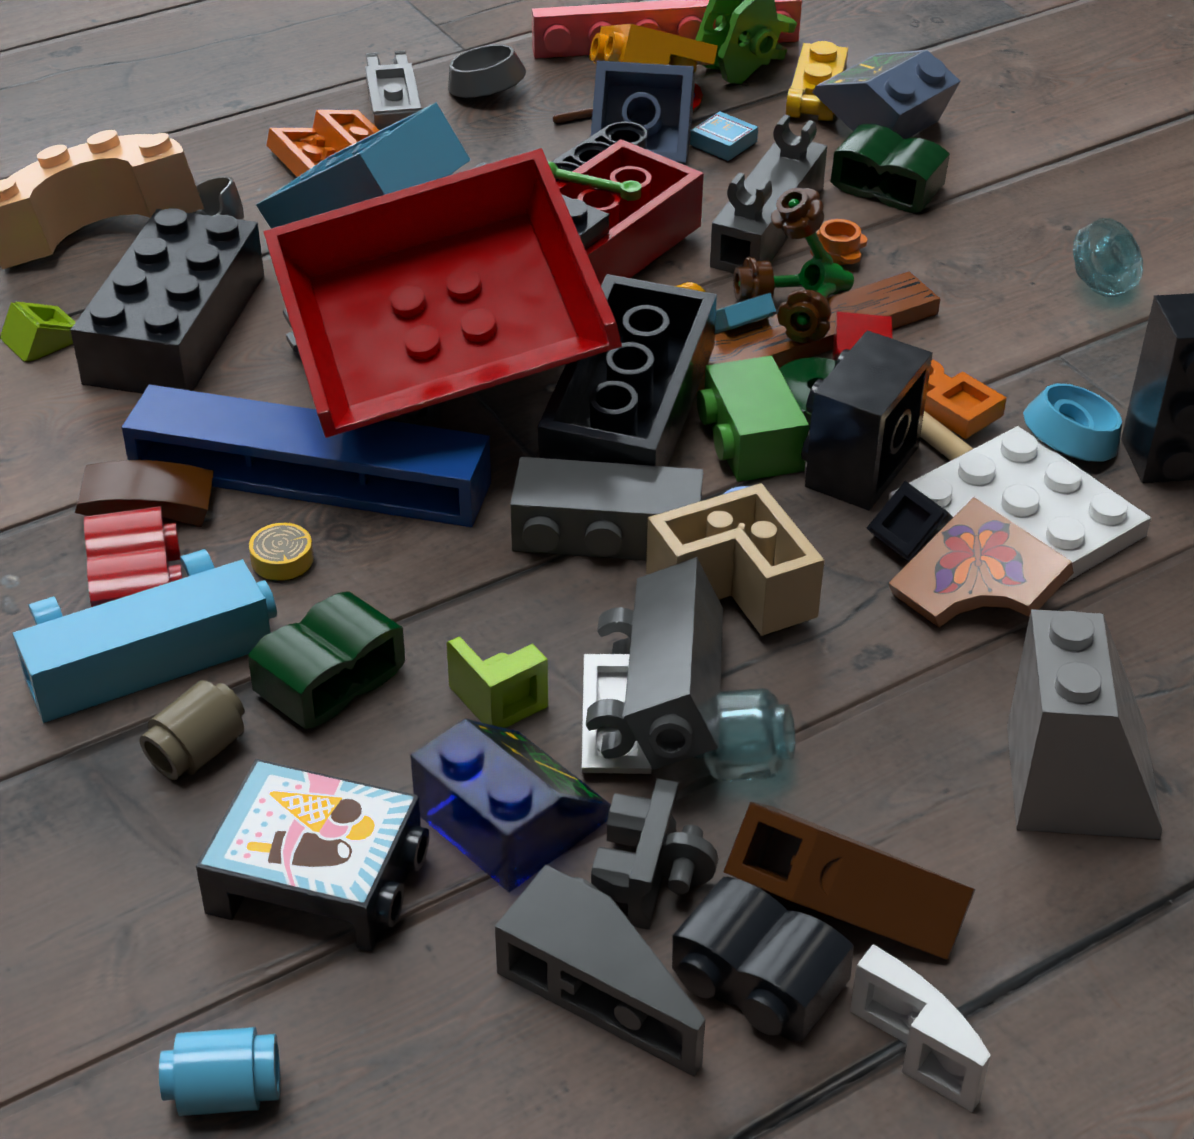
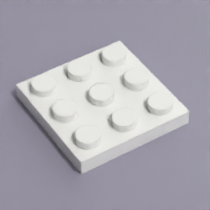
[889,426,1151,584]

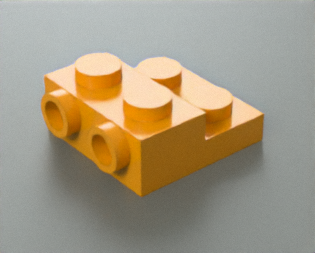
[590,24,718,72]

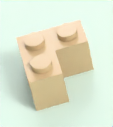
[646,483,824,636]

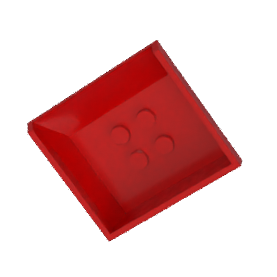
[263,148,622,438]

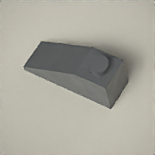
[495,865,706,1077]

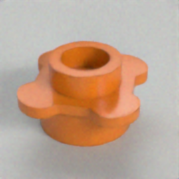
[810,219,867,265]

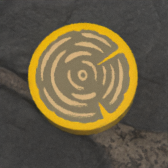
[249,523,314,581]

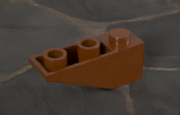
[723,802,976,960]

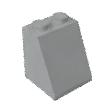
[1007,609,1162,839]

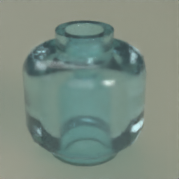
[694,688,796,782]

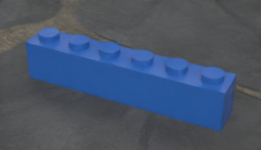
[121,384,491,527]

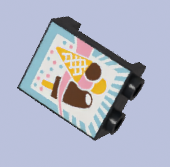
[196,759,429,951]

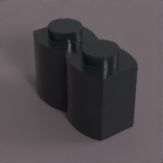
[672,877,854,1042]

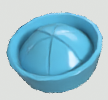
[1023,383,1122,462]

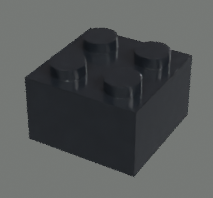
[801,330,933,511]

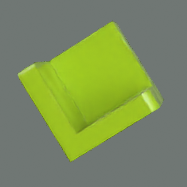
[446,637,548,733]

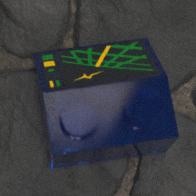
[410,719,611,893]

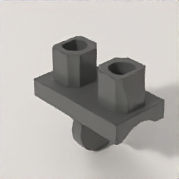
[591,779,719,929]

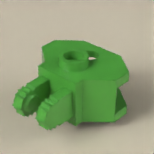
[695,0,797,84]

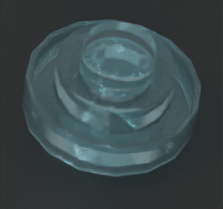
[1073,218,1143,297]

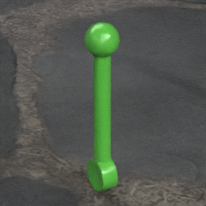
[548,161,642,201]

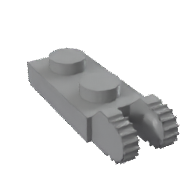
[365,50,422,130]

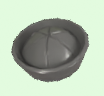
[448,44,526,98]

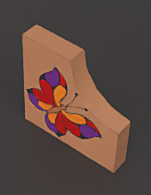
[889,497,1074,627]

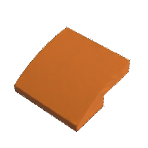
[266,110,380,177]

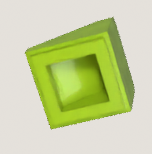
[1,301,75,362]

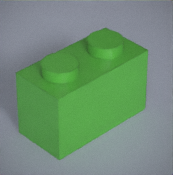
[697,356,809,482]

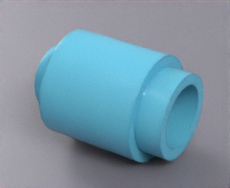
[159,1027,280,1116]

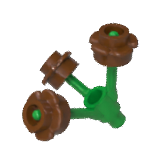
[733,188,854,343]

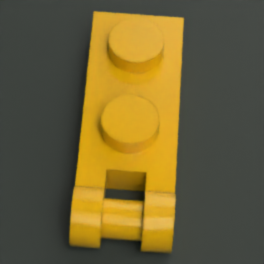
[786,41,848,122]

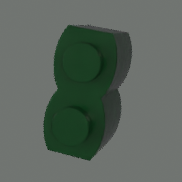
[830,124,950,213]
[248,591,405,729]

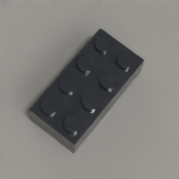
[70,208,264,394]
[538,274,717,467]

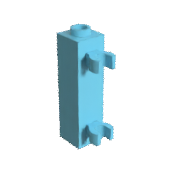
[12,549,277,723]

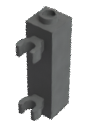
[710,114,827,273]
[585,557,723,770]

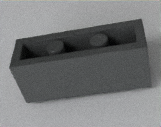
[510,457,703,561]

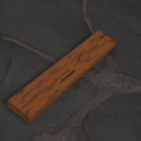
[696,271,940,396]

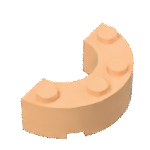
[0,130,204,269]

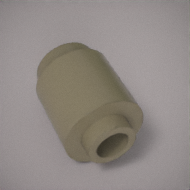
[139,680,245,780]

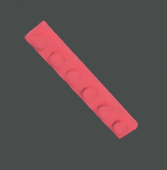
[532,0,802,59]

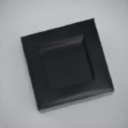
[866,481,953,562]

